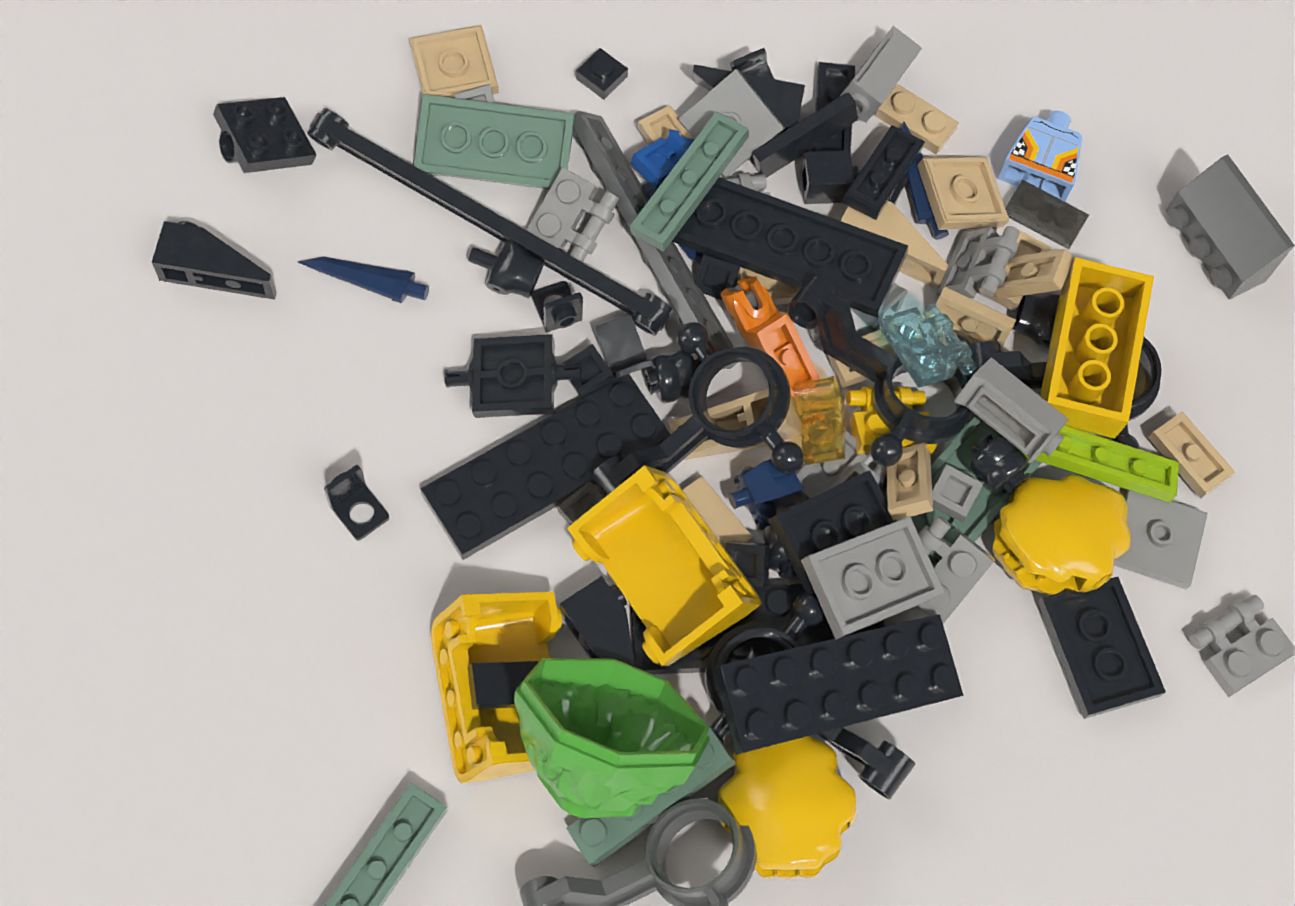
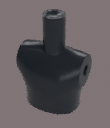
[468,241,544,299]
[1013,294,1060,348]

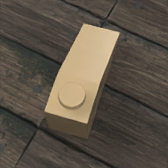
[841,201,948,289]
[669,388,803,460]

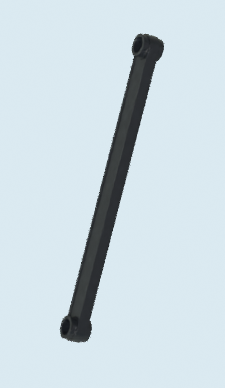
[307,108,672,336]

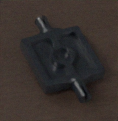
[445,334,582,418]

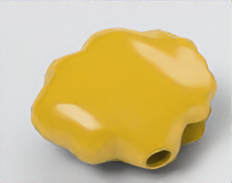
[992,474,1131,596]
[718,736,856,879]

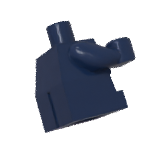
[728,459,803,531]

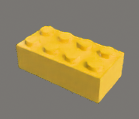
[1040,257,1154,439]

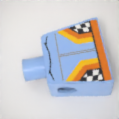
[997,110,1082,204]

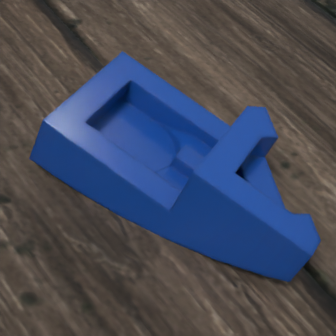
[630,129,695,189]

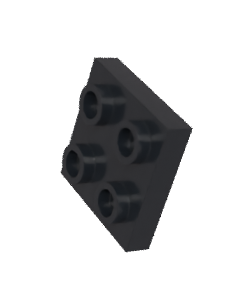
[213,97,316,173]

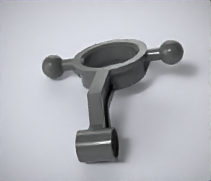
[519,797,757,906]

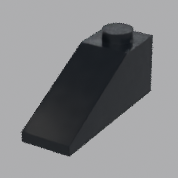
[693,64,805,138]
[152,221,277,300]
[560,576,635,667]

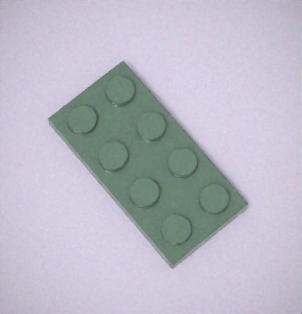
[414,94,575,189]
[897,415,1042,566]

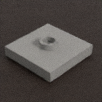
[678,69,785,178]
[1114,490,1208,589]

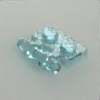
[879,304,977,388]

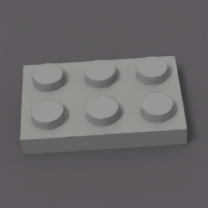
[801,517,945,639]

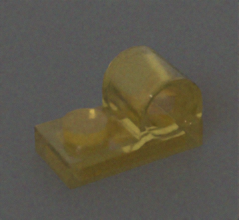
[794,376,845,465]

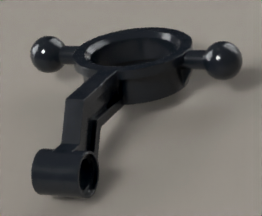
[787,276,972,467]
[592,322,804,497]
[964,337,1162,449]
[705,592,916,800]

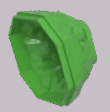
[514,658,710,818]

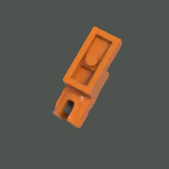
[721,276,821,398]

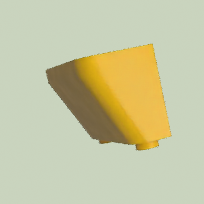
[567,465,762,666]
[431,592,562,783]

